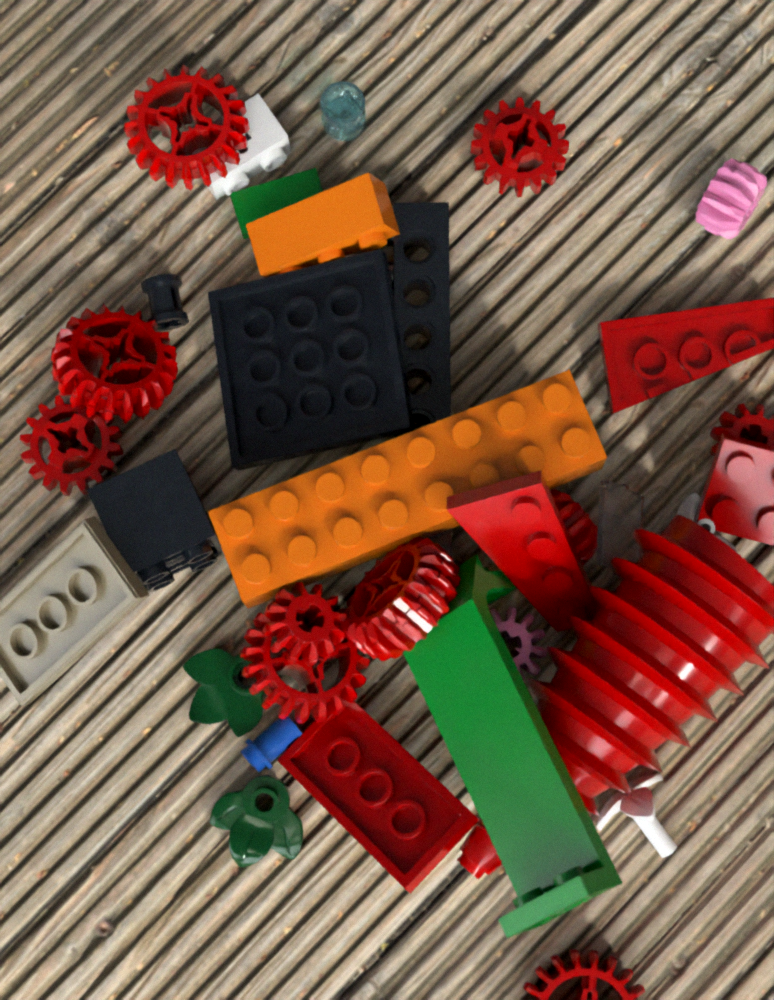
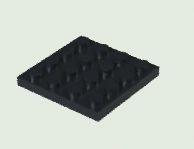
[208,249,415,471]

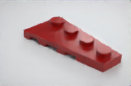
[447,470,599,632]

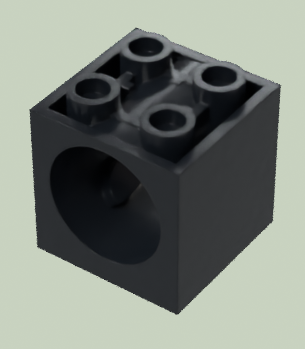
[87,449,223,592]

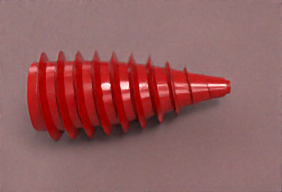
[457,515,774,880]

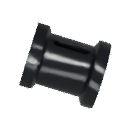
[141,274,189,331]

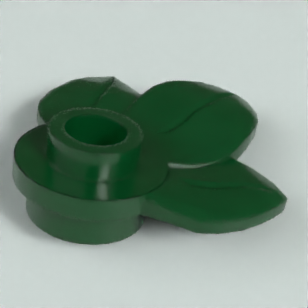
[183,648,265,737]
[210,775,303,867]

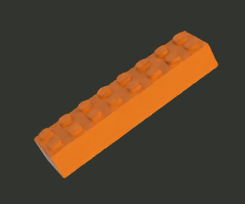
[208,369,607,609]

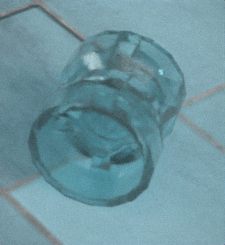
[320,81,366,141]

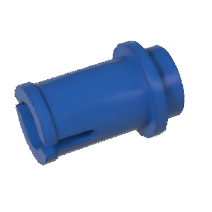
[240,717,302,773]

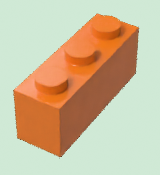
[246,172,400,277]

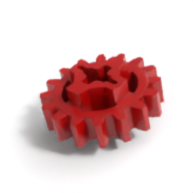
[470,97,569,197]
[20,395,124,496]

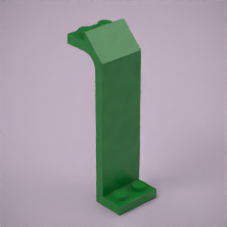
[403,554,622,938]

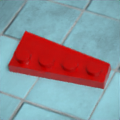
[598,297,774,415]

